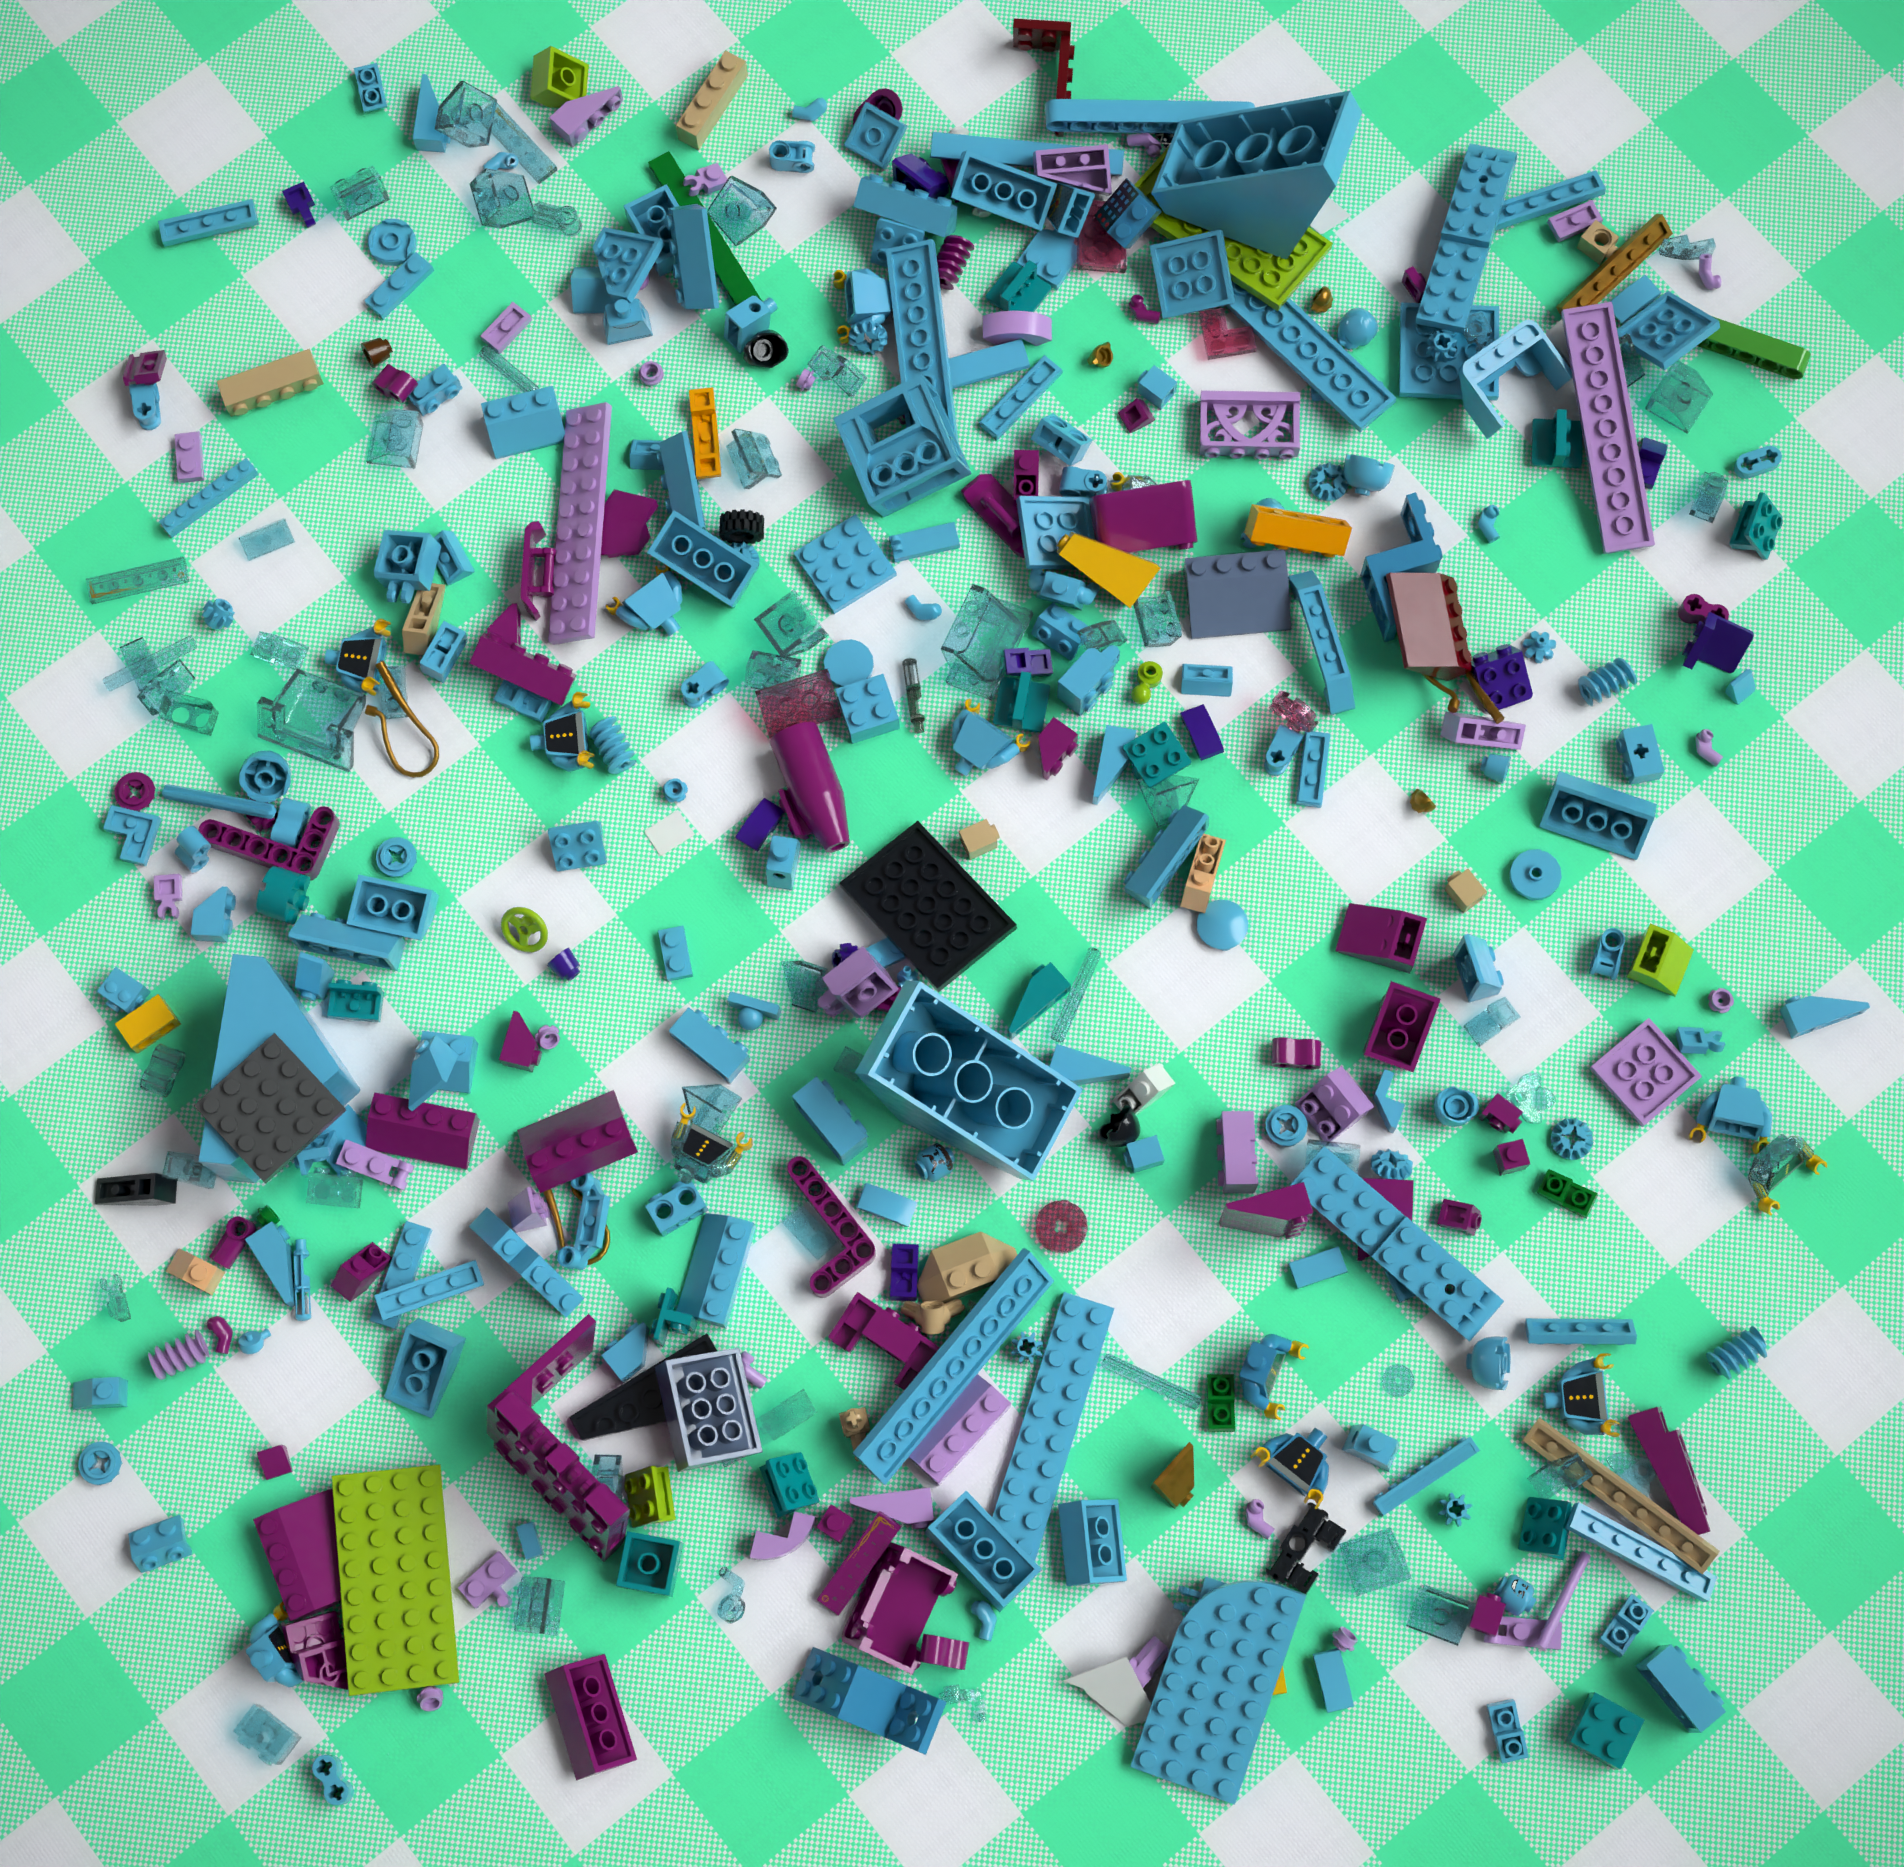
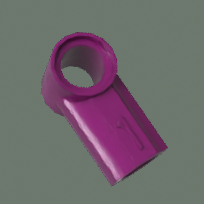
[209,1216,256,1269]

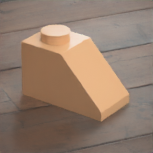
[166,1248,225,1295]

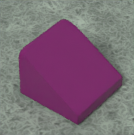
[1118,398,1155,433]
[257,1445,293,1480]

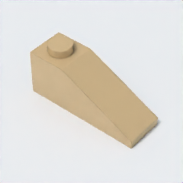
[402,583,446,655]

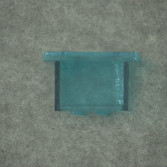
[941,584,1033,701]
[257,668,366,772]

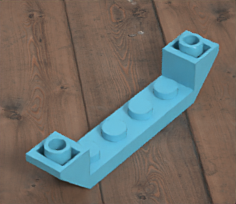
[1288,570,1355,715]

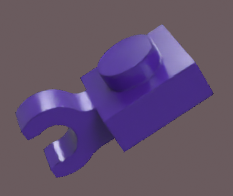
[282,181,316,228]

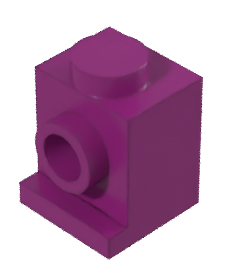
[1479,1093,1523,1134]

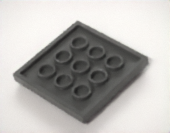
[194,1033,347,1183]

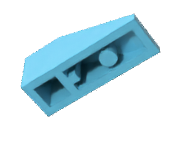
[413,74,451,153]
[1092,725,1136,805]
[1779,995,1870,1039]
[1049,1044,1131,1085]
[245,1221,295,1307]

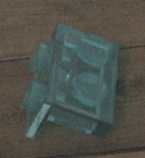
[1133,591,1182,648]
[306,1167,363,1209]

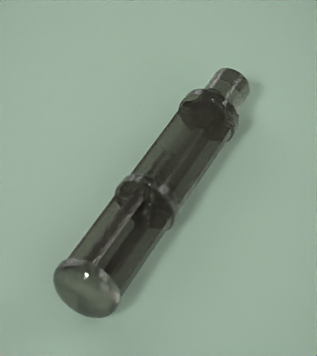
[902,658,925,734]

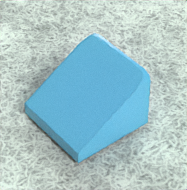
[1725,669,1755,705]

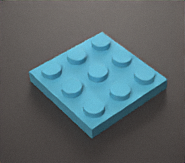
[1150,230,1235,319]
[1617,291,1720,370]
[1016,496,1095,570]
[793,514,897,614]

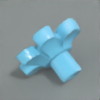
[1522,631,1556,663]

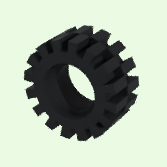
[719,509,764,544]

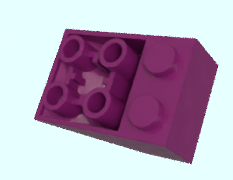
[1335,903,1427,974]

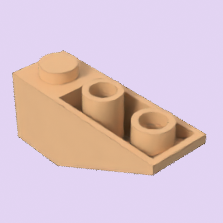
[1180,834,1226,913]

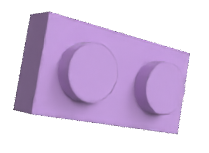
[1547,200,1603,243]
[480,302,532,354]
[175,431,204,483]

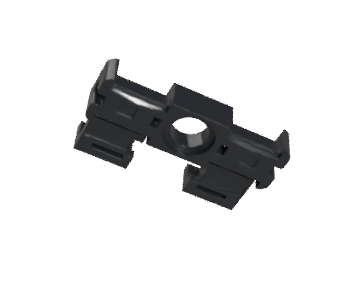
[1266,1502,1346,1595]

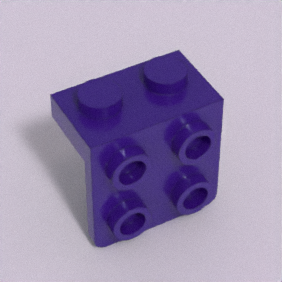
[1682,612,1754,673]
[1471,644,1533,711]

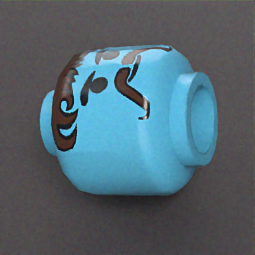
[914,1143,955,1182]

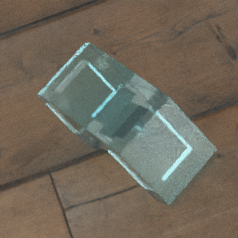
[807,346,867,397]
[137,659,195,716]
[1527,1452,1593,1499]

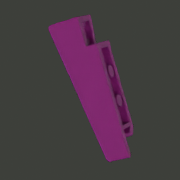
[1628,1406,1711,1535]

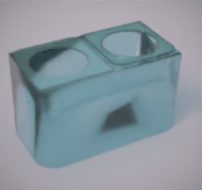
[158,690,219,736]

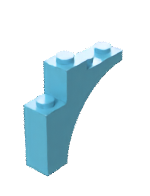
[469,1208,584,1318]

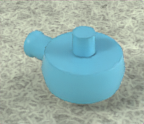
[897,966,919,988]
[238,1329,271,1354]

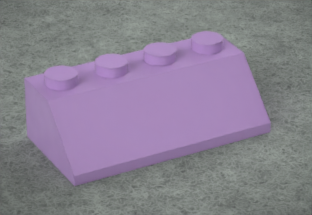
[909,1374,1011,1485]

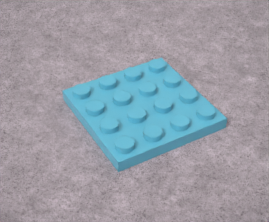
[1399,302,1499,401]

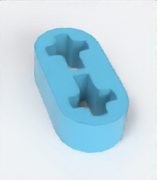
[1734,446,1782,479]

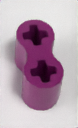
[372,364,418,403]
[1678,594,1729,624]
[1271,1037,1322,1070]
[919,1634,970,1670]

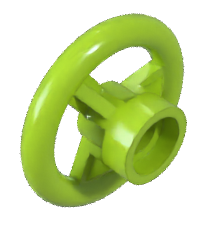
[501,907,548,953]

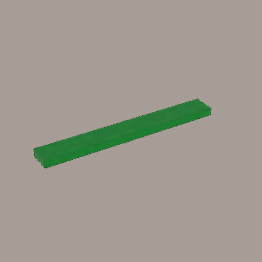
[648,151,763,306]

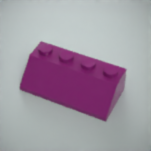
[366,1092,480,1170]
[544,1654,637,1781]

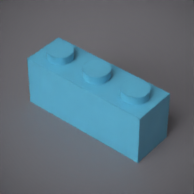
[669,1007,750,1084]

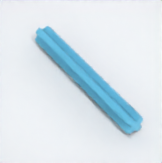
[162,784,276,819]

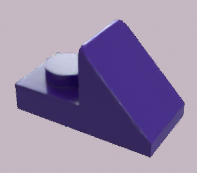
[1639,437,1668,490]

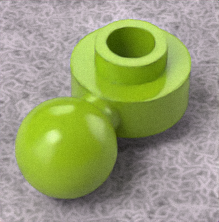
[1131,661,1163,704]

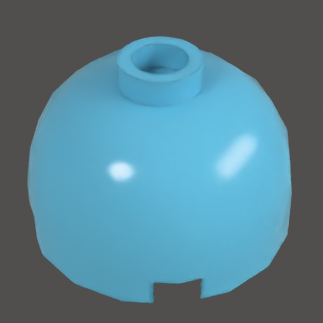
[1343,454,1395,496]
[239,750,291,803]
[1466,1336,1511,1390]

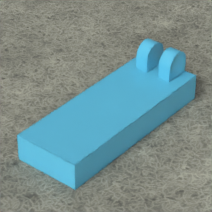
[889,522,960,562]

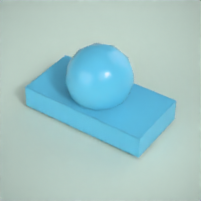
[727,992,781,1030]

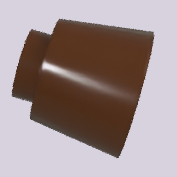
[361,337,393,368]

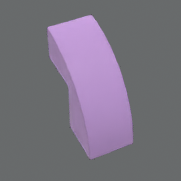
[983,311,1052,346]
[750,1512,817,1560]

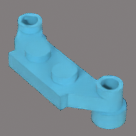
[557,1173,611,1270]

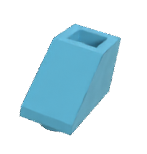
[190,886,236,943]
[601,1322,649,1383]

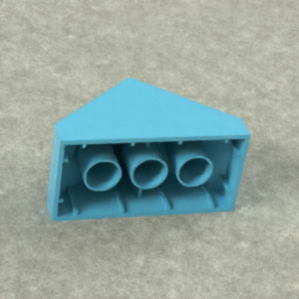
[1152,91,1362,259]
[199,954,360,1183]
[855,980,1083,1181]

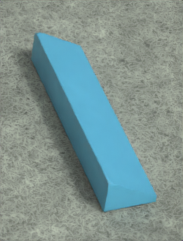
[949,339,1030,389]

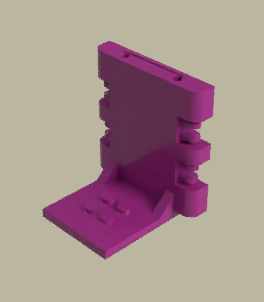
[487,1314,630,1562]

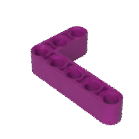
[198,806,340,881]
[787,1156,876,1298]

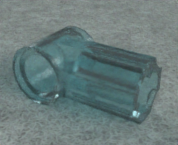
[531,201,582,236]

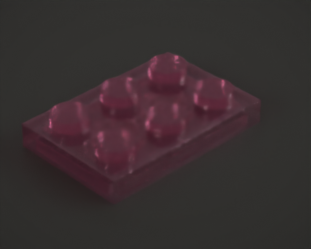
[1077,200,1127,273]
[755,669,841,739]

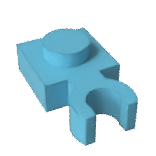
[1675,1027,1725,1054]

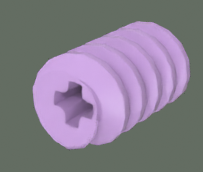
[148,1330,209,1380]

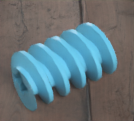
[1578,658,1637,706]
[590,716,636,774]
[1706,1326,1768,1380]

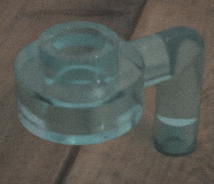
[717,1567,745,1623]
[939,1685,987,1723]

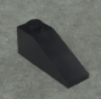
[95,1173,178,1206]

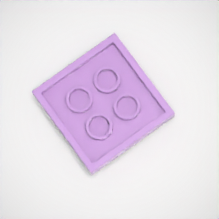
[1589,1018,1702,1127]

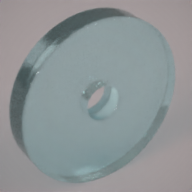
[1382,1364,1414,1397]

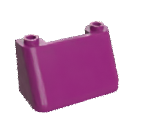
[1089,480,1198,553]
[842,1542,958,1675]

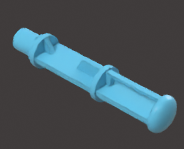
[293,1239,311,1321]

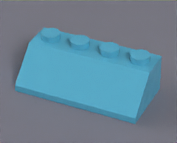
[950,150,1057,231]
[853,174,958,237]
[666,204,719,309]
[656,431,706,530]
[647,510,759,608]
[1539,771,1657,860]
[1123,805,1209,909]
[288,913,406,971]
[677,1213,756,1329]
[924,1491,1042,1612]

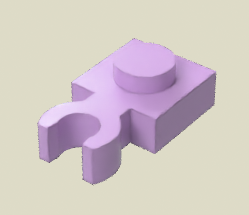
[683,163,729,196]
[154,874,182,920]

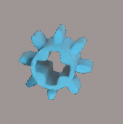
[1426,331,1457,363]
[202,599,235,629]
[1011,1331,1043,1365]
[1438,1493,1472,1527]

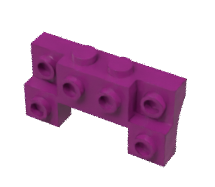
[828,1292,940,1390]

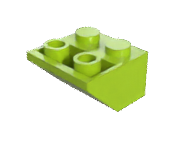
[1626,923,1694,997]

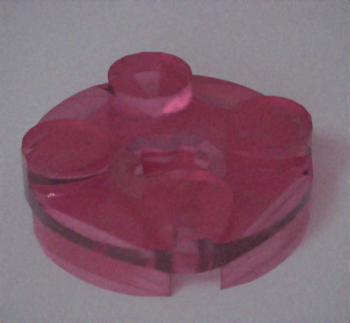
[1269,691,1319,732]
[1035,1200,1088,1254]

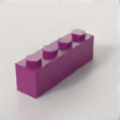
[469,632,577,706]

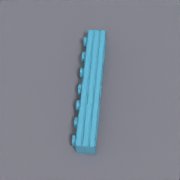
[159,458,259,538]
[1372,1436,1480,1517]

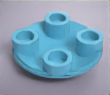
[1197,900,1248,951]

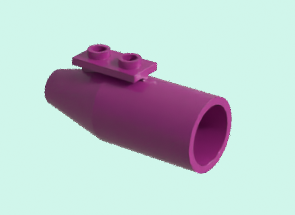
[770,722,850,853]

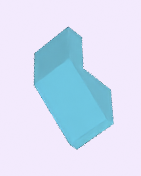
[1373,1069,1405,1133]

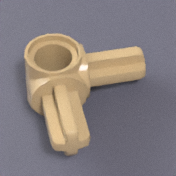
[901,1299,965,1334]
[839,1407,870,1461]

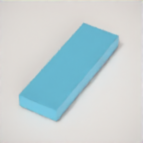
[1296,730,1330,808]

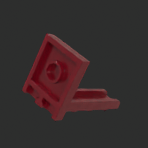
[1013,18,1075,137]

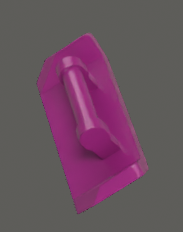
[961,474,1025,558]
[520,521,557,621]

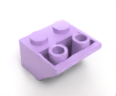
[1295,1066,1375,1144]

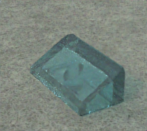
[238,518,295,561]

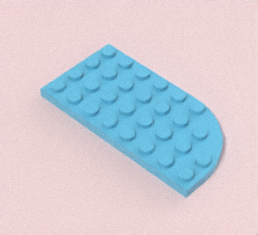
[1130,1580,1306,1805]

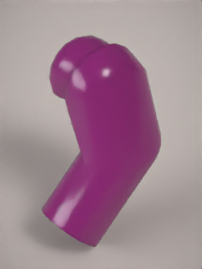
[1129,295,1160,324]
[207,1316,233,1354]

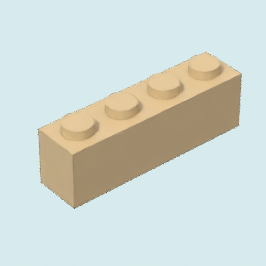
[676,50,748,150]
[217,349,324,417]

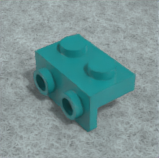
[327,979,384,1022]

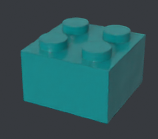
[616,1531,684,1597]
[1565,1692,1645,1770]

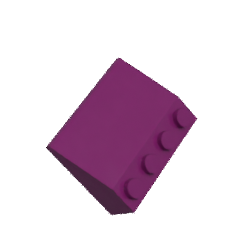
[517,1090,638,1193]
[1219,1182,1313,1239]
[253,1488,341,1621]

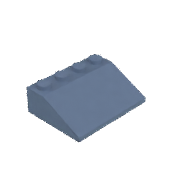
[1183,549,1291,639]
[655,1348,763,1472]

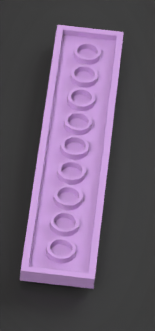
[1561,302,1655,554]
[548,402,612,645]

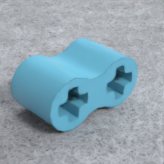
[270,798,311,849]
[175,826,211,873]
[312,1755,354,1805]

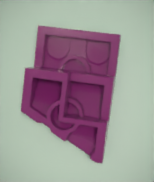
[601,489,658,558]
[1357,1178,1414,1261]
[282,1611,348,1690]

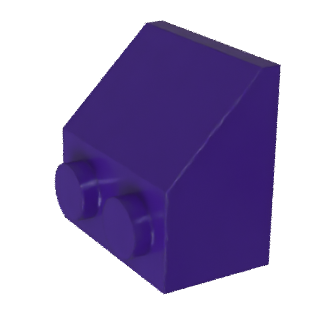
[892,153,949,199]

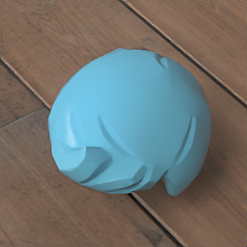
[1337,308,1378,349]
[1434,1086,1479,1127]

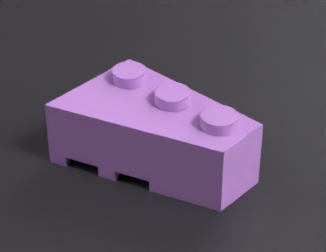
[1033,144,1112,196]
[1216,1111,1258,1194]

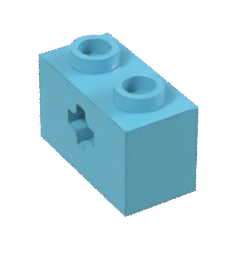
[1616,724,1665,785]

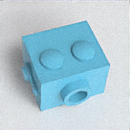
[97,966,150,1014]

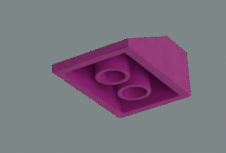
[1363,981,1441,1073]

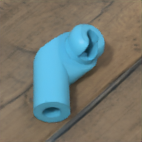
[792,98,827,121]
[482,152,519,175]
[1478,505,1500,543]
[905,595,942,620]
[971,1601,997,1641]

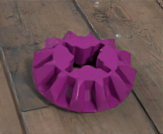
[114,772,156,812]

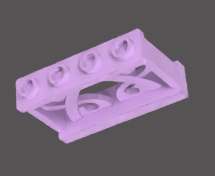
[1199,390,1300,460]

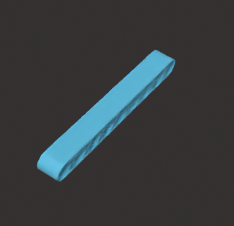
[1045,99,1255,133]

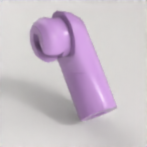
[1127,133,1162,158]
[1699,254,1721,290]
[1695,729,1723,767]
[741,1351,767,1389]
[1246,1499,1275,1539]

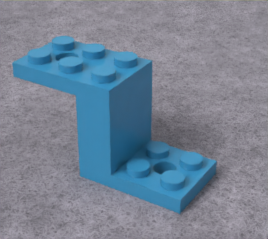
[1360,492,1443,642]
[792,1647,947,1755]

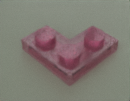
[1199,308,1256,360]

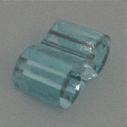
[140,1043,185,1098]

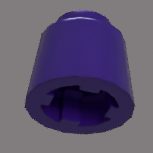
[547,948,580,981]

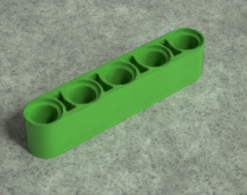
[1697,316,1811,379]

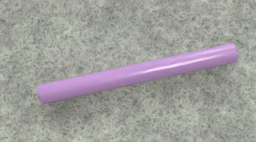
[1535,1551,1591,1651]

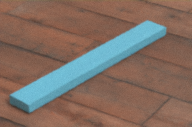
[930,132,1124,176]

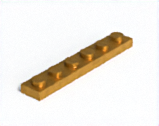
[1556,214,1673,317]

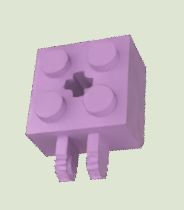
[817,946,899,1018]

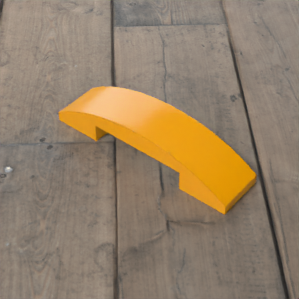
[689,387,721,479]

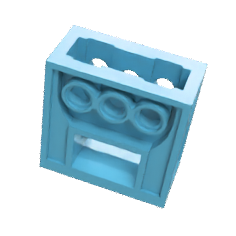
[833,374,972,517]

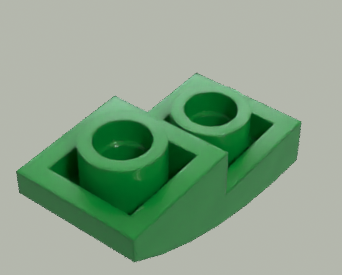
[1537,1169,1598,1219]
[1207,1374,1235,1432]

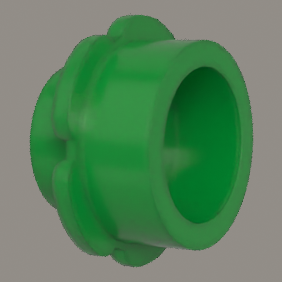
[256,1205,280,1227]

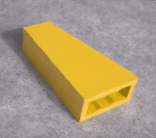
[1056,532,1161,608]

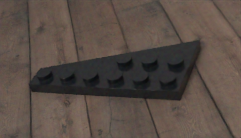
[569,1333,717,1441]

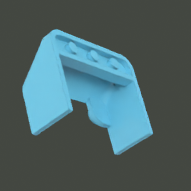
[1459,320,1573,439]

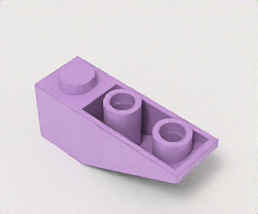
[549,86,623,147]
[508,1187,550,1233]

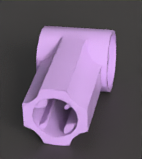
[1129,1636,1169,1688]

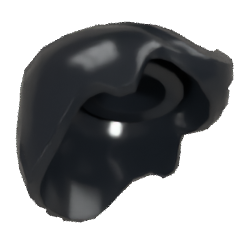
[743,329,789,368]
[1097,1104,1140,1147]

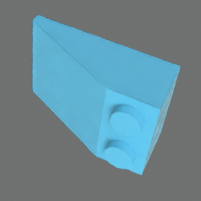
[1453,934,1504,1002]
[384,1318,466,1418]

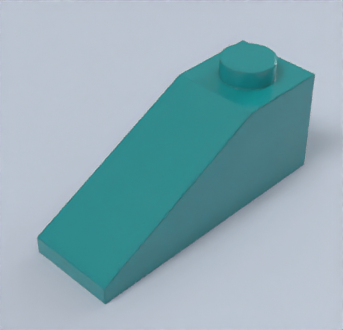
[1008,962,1071,1039]

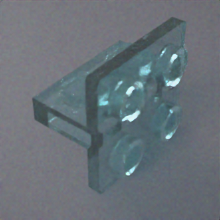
[726,428,782,489]
[513,1577,565,1636]

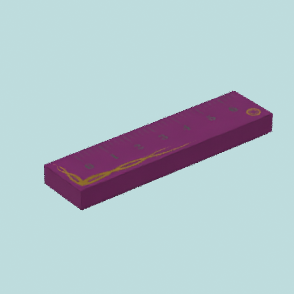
[817,1511,902,1616]

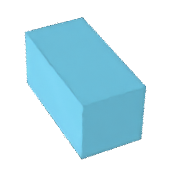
[516,1522,544,1560]

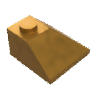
[1151,1442,1194,1508]

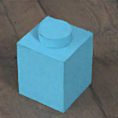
[1137,365,1177,410]
[1122,1135,1164,1173]

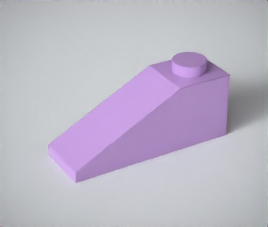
[1440,711,1526,750]
[850,1488,934,1529]

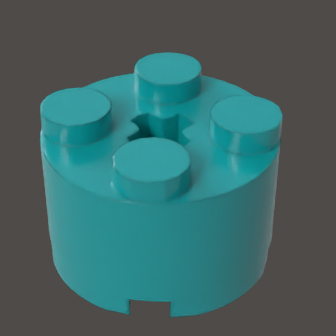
[256,866,310,925]

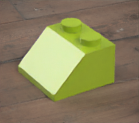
[530,46,589,108]

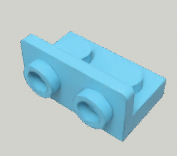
[408,364,463,416]
[294,1130,337,1176]

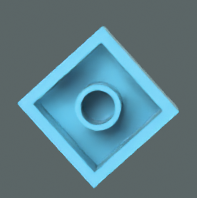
[835,674,900,744]

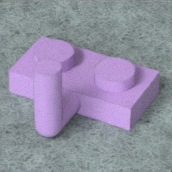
[458,1551,518,1609]

